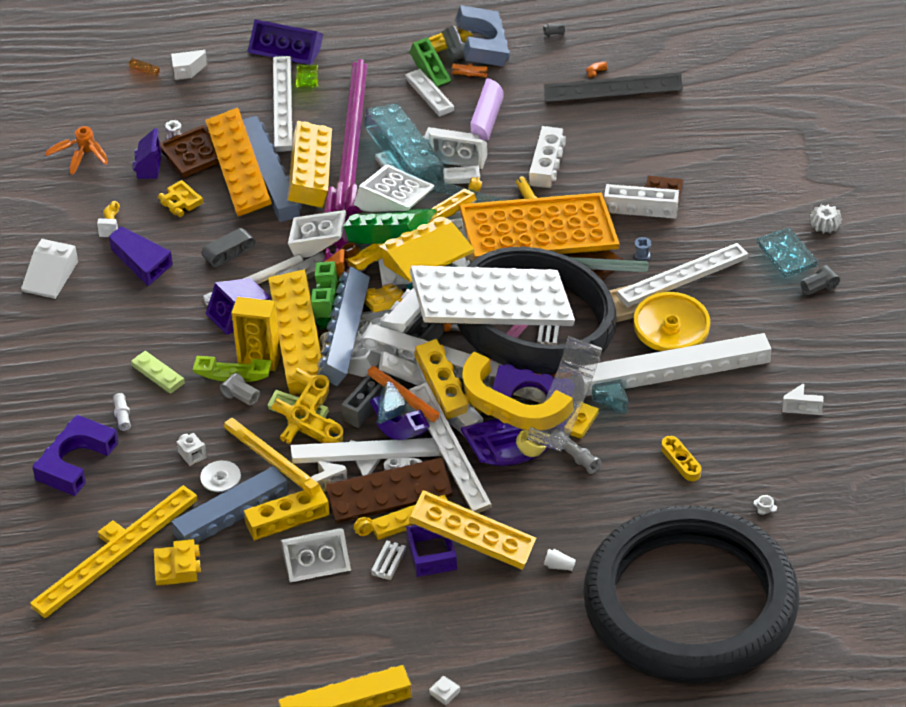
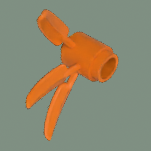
[45,126,108,175]

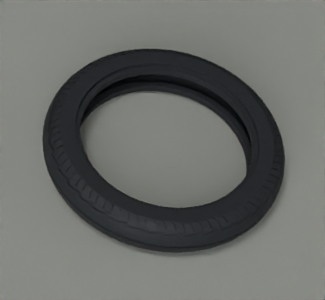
[584,506,799,684]

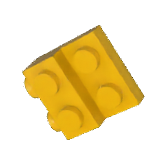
[154,539,201,586]

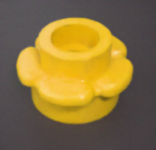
[468,177,482,193]
[353,517,373,536]

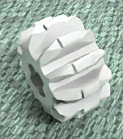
[810,204,842,234]

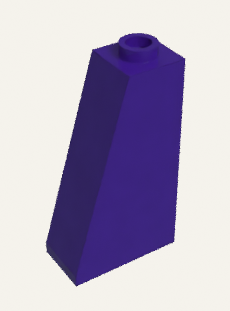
[109,226,173,286]

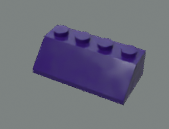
[248,19,323,65]

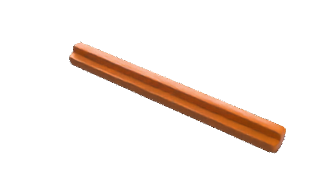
[368,366,440,422]

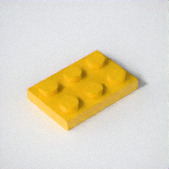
[364,283,404,313]

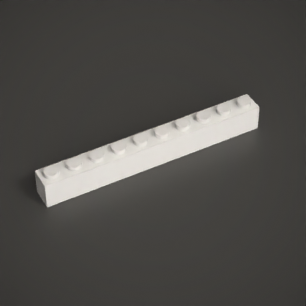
[578,333,771,396]

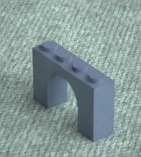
[455,5,510,67]

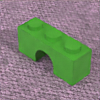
[311,261,339,318]

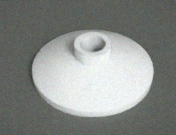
[201,461,241,492]

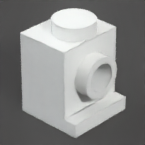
[176,433,207,466]

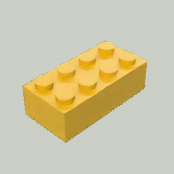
[232,297,281,371]

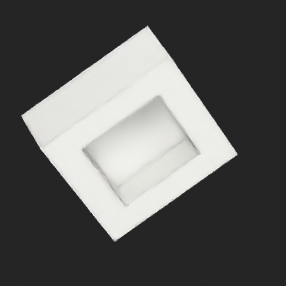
[97,219,118,237]
[429,676,460,705]

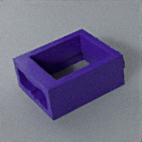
[406,525,457,577]

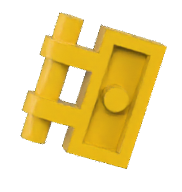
[158,180,203,217]

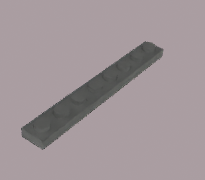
[544,72,683,102]

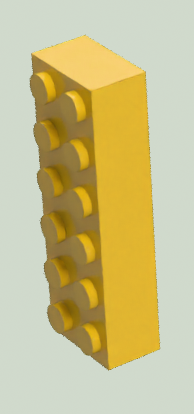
[288,121,332,208]

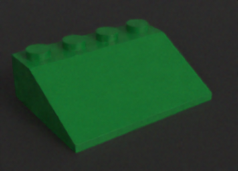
[343,209,436,244]

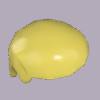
[516,430,548,457]

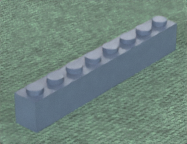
[242,116,302,222]
[317,267,370,386]

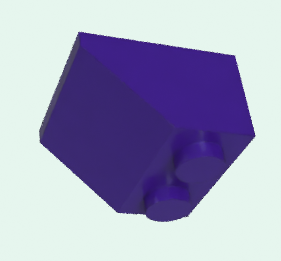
[133,128,162,179]

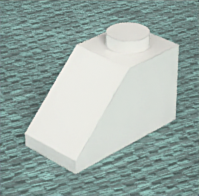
[171,50,207,80]

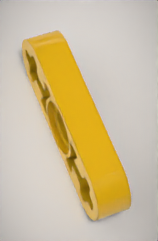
[661,436,701,481]

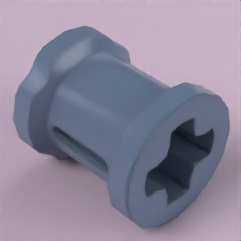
[634,237,651,261]

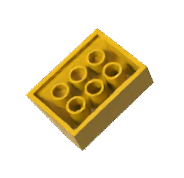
[379,217,475,282]

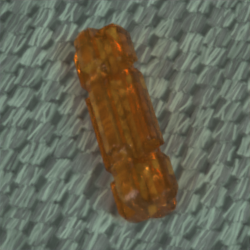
[129,58,160,76]

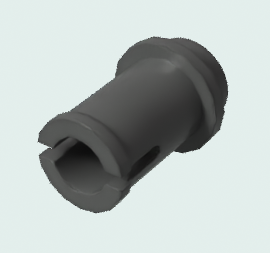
[543,23,565,37]

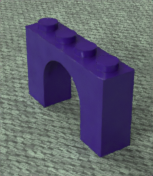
[492,364,575,433]
[32,415,118,496]

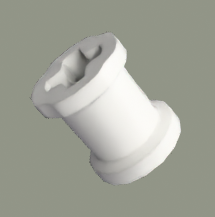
[165,120,181,139]

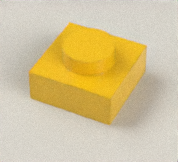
[98,520,125,543]

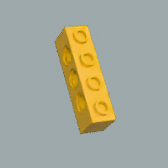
[414,339,470,420]
[244,485,330,540]

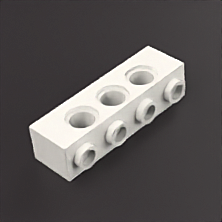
[529,126,566,188]

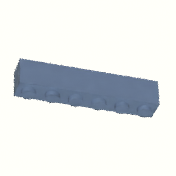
[171,466,289,545]

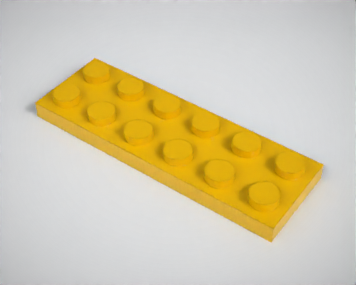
[408,490,536,570]

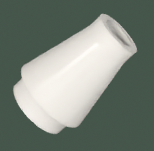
[544,549,576,571]

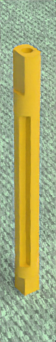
[224,418,320,496]

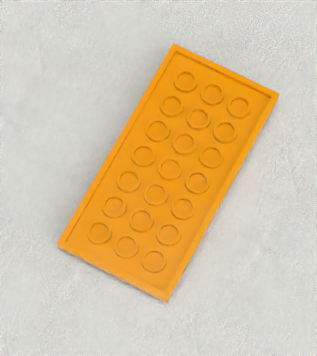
[459,193,619,260]

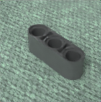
[201,228,256,267]

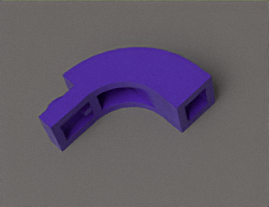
[370,394,430,440]

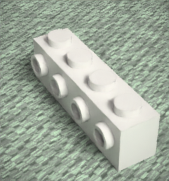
[604,184,679,218]

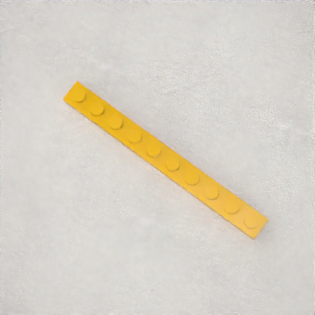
[30,485,198,619]

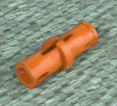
[452,63,488,78]

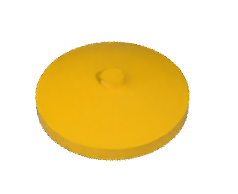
[633,292,710,352]

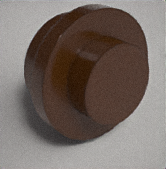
[341,243,359,259]

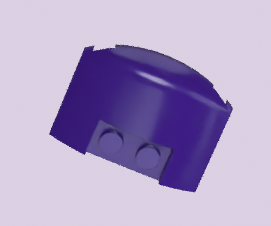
[461,419,552,466]

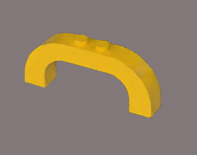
[462,352,574,431]

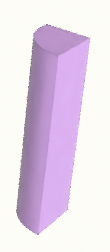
[471,79,504,141]

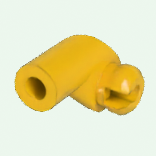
[103,201,120,219]

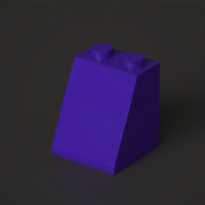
[206,278,272,335]

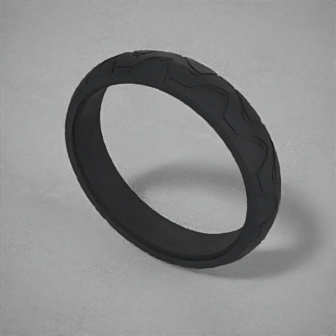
[457,247,617,374]

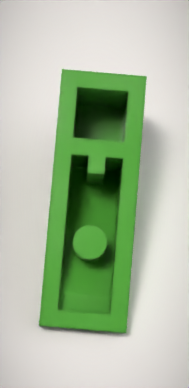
[409,37,451,87]

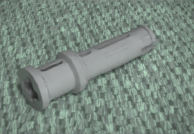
[550,429,601,474]

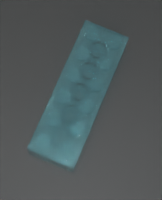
[364,103,444,184]

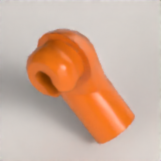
[586,62,608,78]

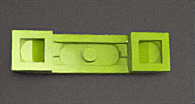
[193,356,272,382]

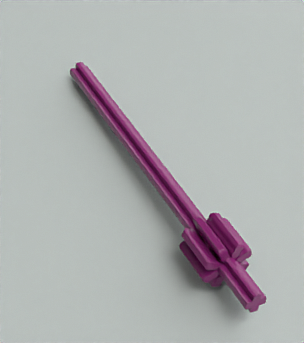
[324,59,367,250]

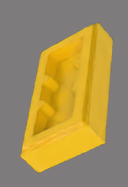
[564,402,599,439]

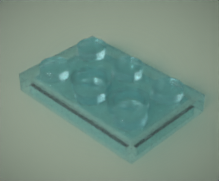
[757,227,818,278]

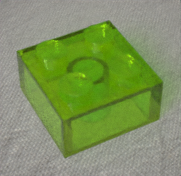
[296,64,319,87]

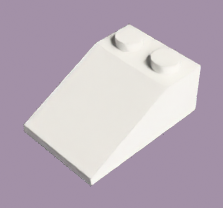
[288,210,346,258]
[21,239,78,299]

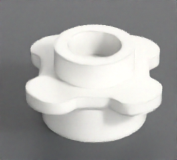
[754,495,777,515]

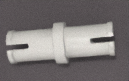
[113,393,131,431]

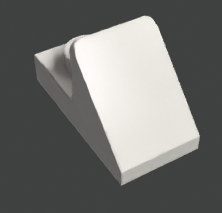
[782,384,823,415]
[311,461,347,492]

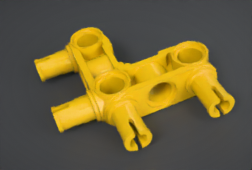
[272,368,343,444]

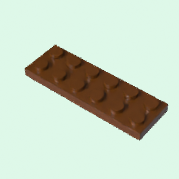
[325,457,453,523]

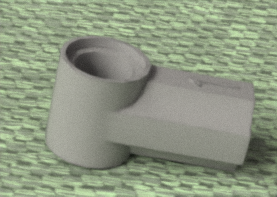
[220,373,260,406]

